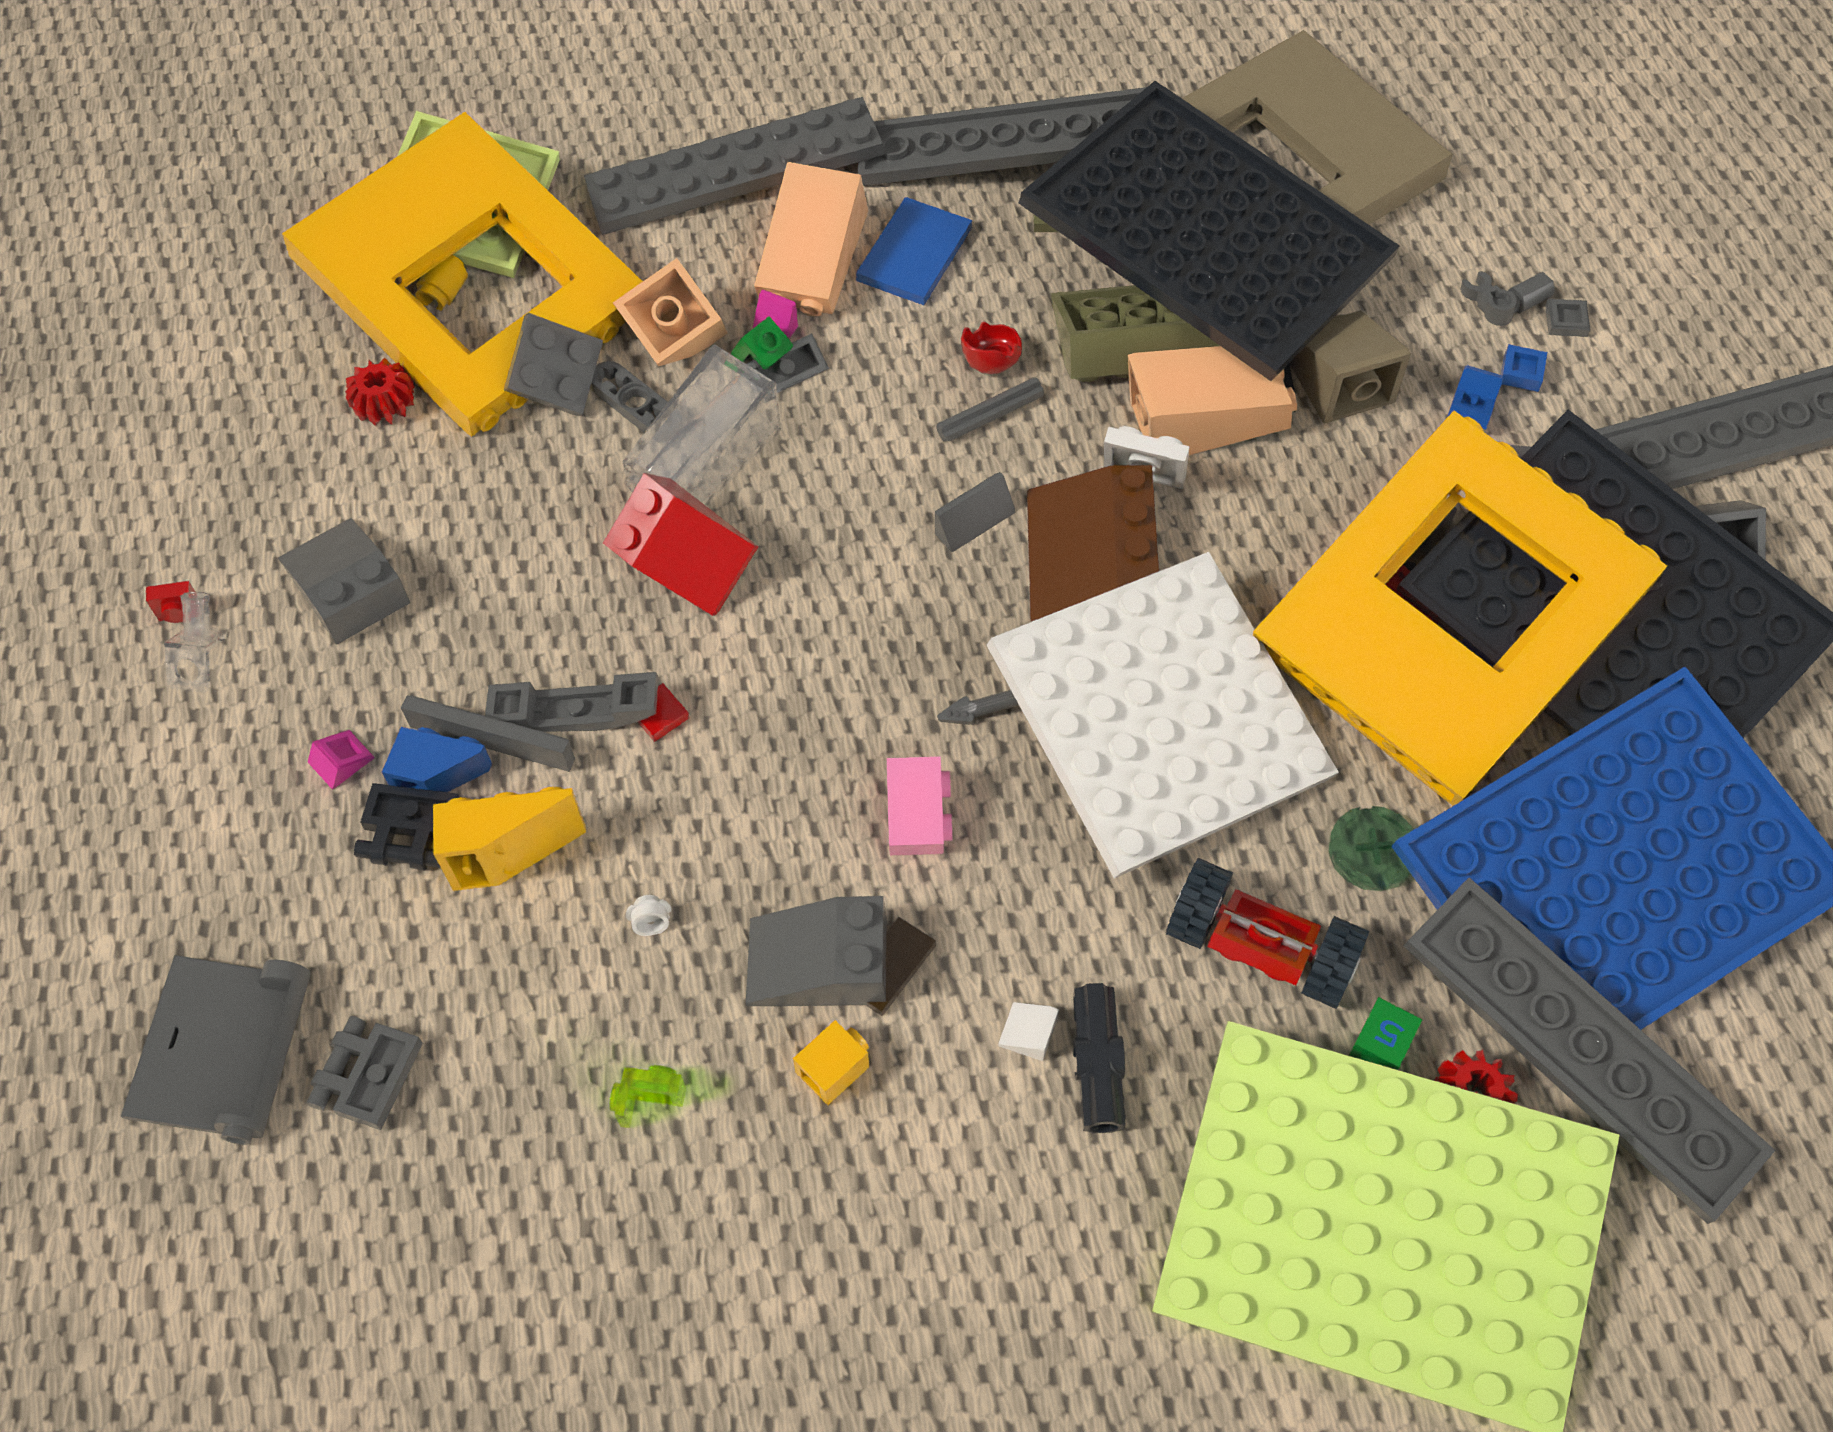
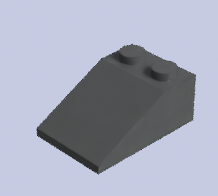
[278,518,410,645]
[746,896,887,1007]

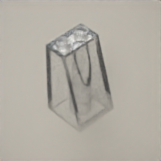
[622,344,781,505]

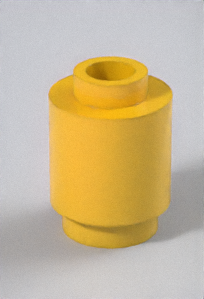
[415,255,468,311]

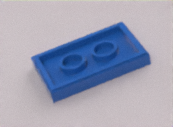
[856,197,972,305]

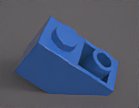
[382,727,492,792]

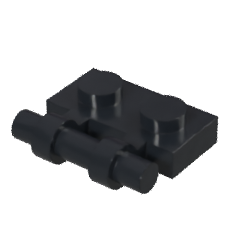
[354,783,460,871]

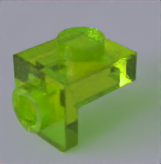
[610,1065,686,1128]

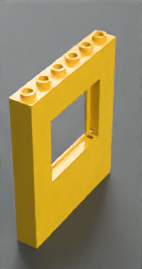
[282,112,643,437]
[1253,411,1667,806]

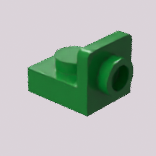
[730,316,793,370]

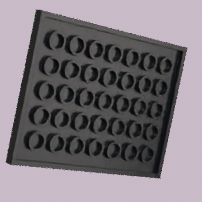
[1018,81,1400,381]
[1397,409,1833,739]

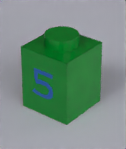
[1348,997,1423,1070]

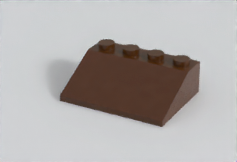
[1027,465,1159,622]

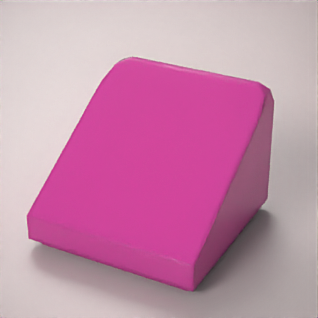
[753,290,798,339]
[307,730,375,790]

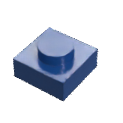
[1501,344,1548,392]

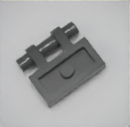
[306,1016,423,1130]

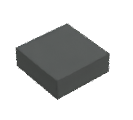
[1545,299,1590,337]

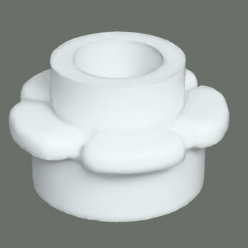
[626,895,671,936]

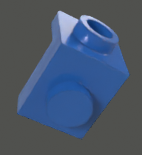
[1447,365,1503,430]

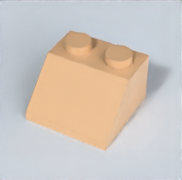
[613,258,728,367]

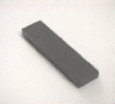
[401,695,575,772]

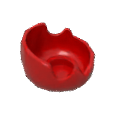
[961,321,1022,375]

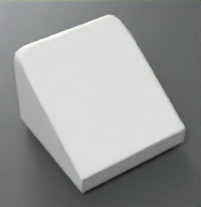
[998,1002,1059,1061]

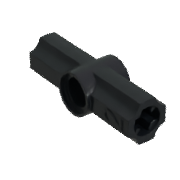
[1073,983,1126,1133]

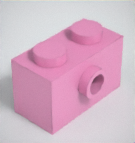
[887,756,952,856]

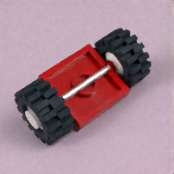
[1166,858,1370,1009]

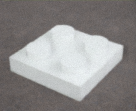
[1104,426,1189,489]

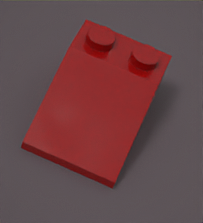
[603,473,759,616]

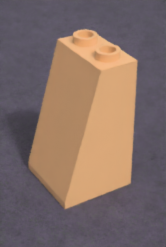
[754,162,868,316]
[1128,346,1297,456]

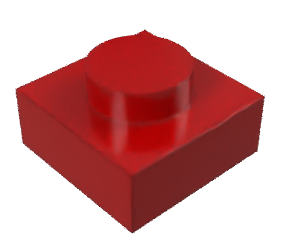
[146,581,201,623]

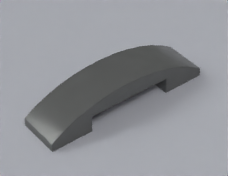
[485,672,658,732]

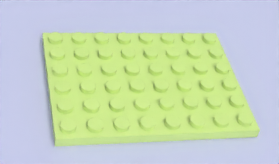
[1152,1021,1620,1432]

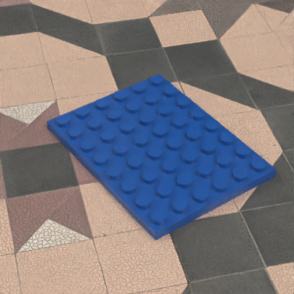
[1391,667,1833,1030]

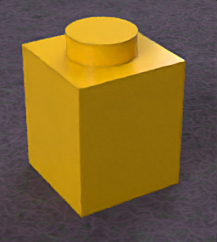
[793,1020,869,1105]

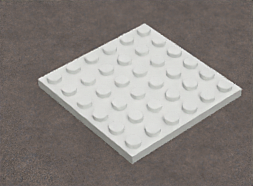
[987,552,1339,879]

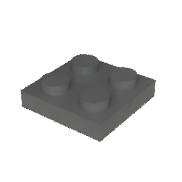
[504,313,603,416]

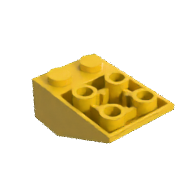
[433,786,586,891]

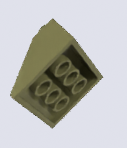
[1051,285,1220,382]

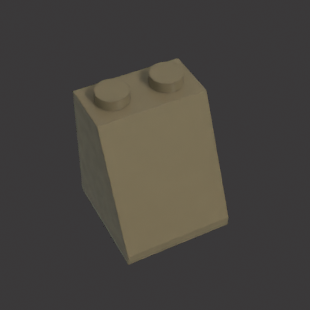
[1290,310,1411,424]

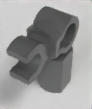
[1460,271,1555,326]

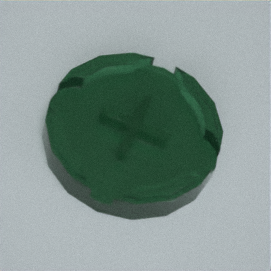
[1328,806,1414,891]

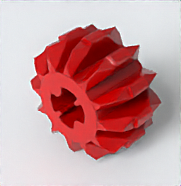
[345,358,414,426]
[1433,1049,1518,1104]

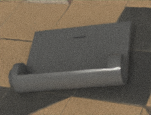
[121,955,311,1145]

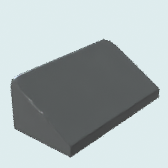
[740,333,829,401]
[935,472,1016,552]

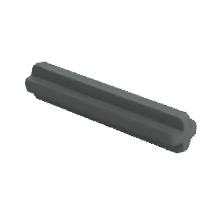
[936,377,1044,442]

